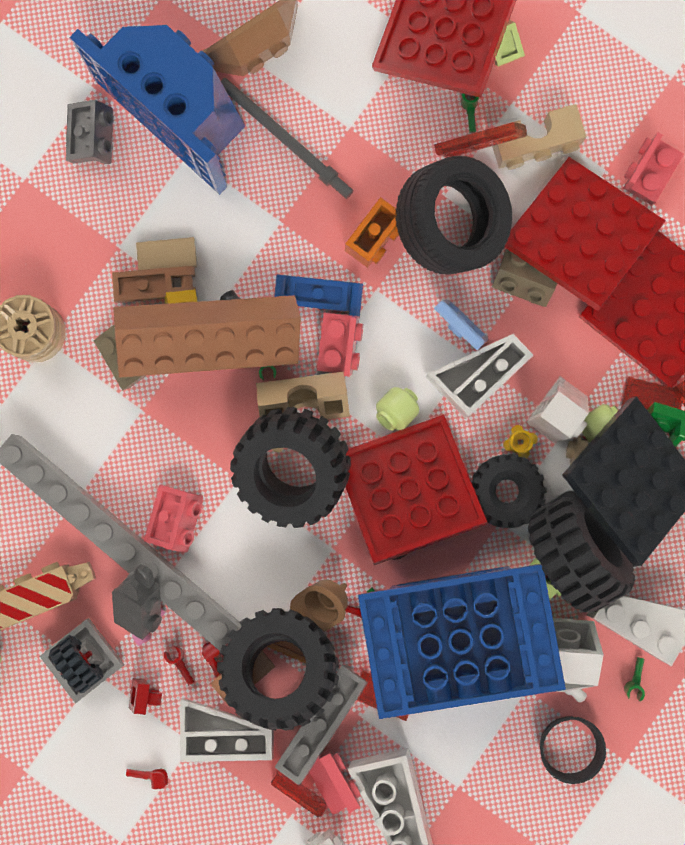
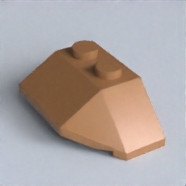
[203,0,298,77]

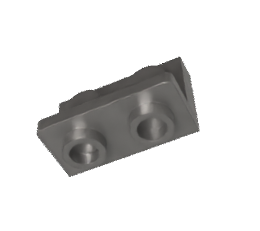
[65,100,114,164]

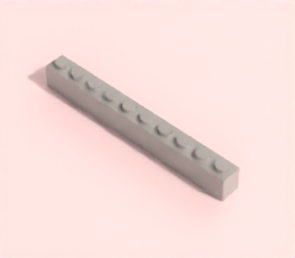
[0,434,241,651]

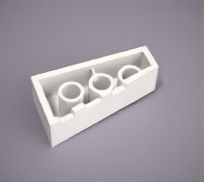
[347,748,433,845]

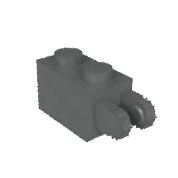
[112,564,162,640]

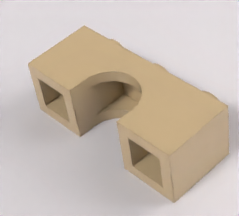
[489,104,587,170]
[256,372,350,420]

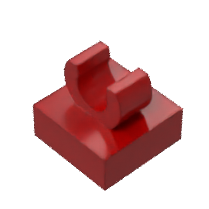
[128,678,162,715]

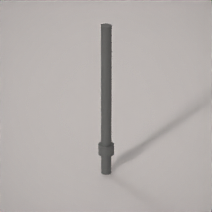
[221,77,354,199]

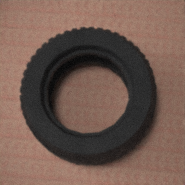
[396,155,512,275]

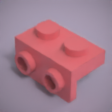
[309,747,361,814]

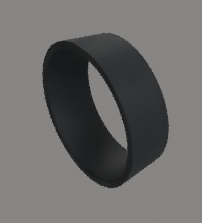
[540,716,606,784]

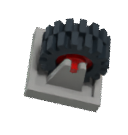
[39,618,125,704]

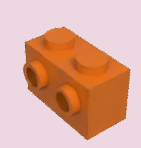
[345,197,399,268]

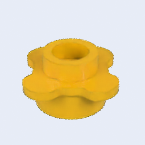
[503,425,538,458]

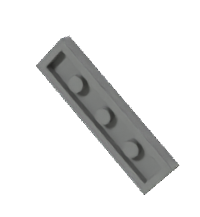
[275,664,368,785]

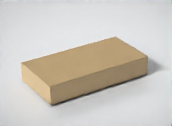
[136,237,198,270]

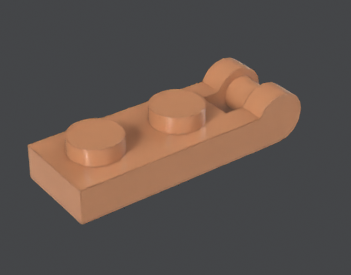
[112,266,197,303]

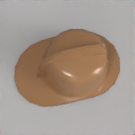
[290,579,348,632]

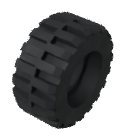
[230,407,351,528]
[528,491,635,613]
[217,608,339,731]

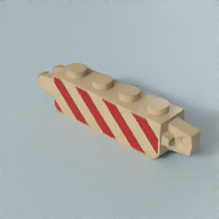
[0,562,96,630]

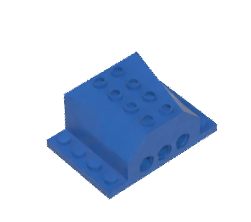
[69,25,245,195]
[358,564,566,719]

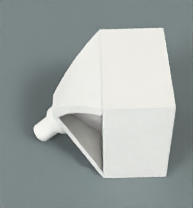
[553,618,604,703]

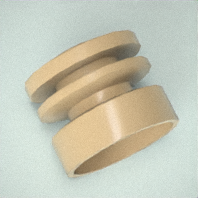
[0,295,66,363]

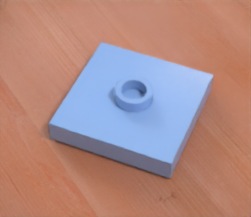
[434,299,489,350]

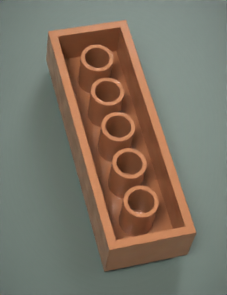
[113,295,301,378]

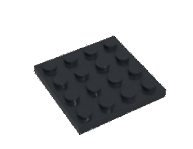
[562,396,685,567]

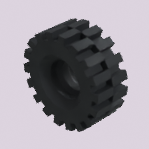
[472,454,547,528]

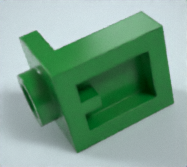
[647,402,685,447]

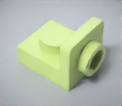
[494,20,525,67]

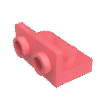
[623,132,684,206]
[317,312,364,377]
[144,484,203,553]

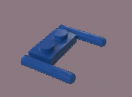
[274,274,363,345]

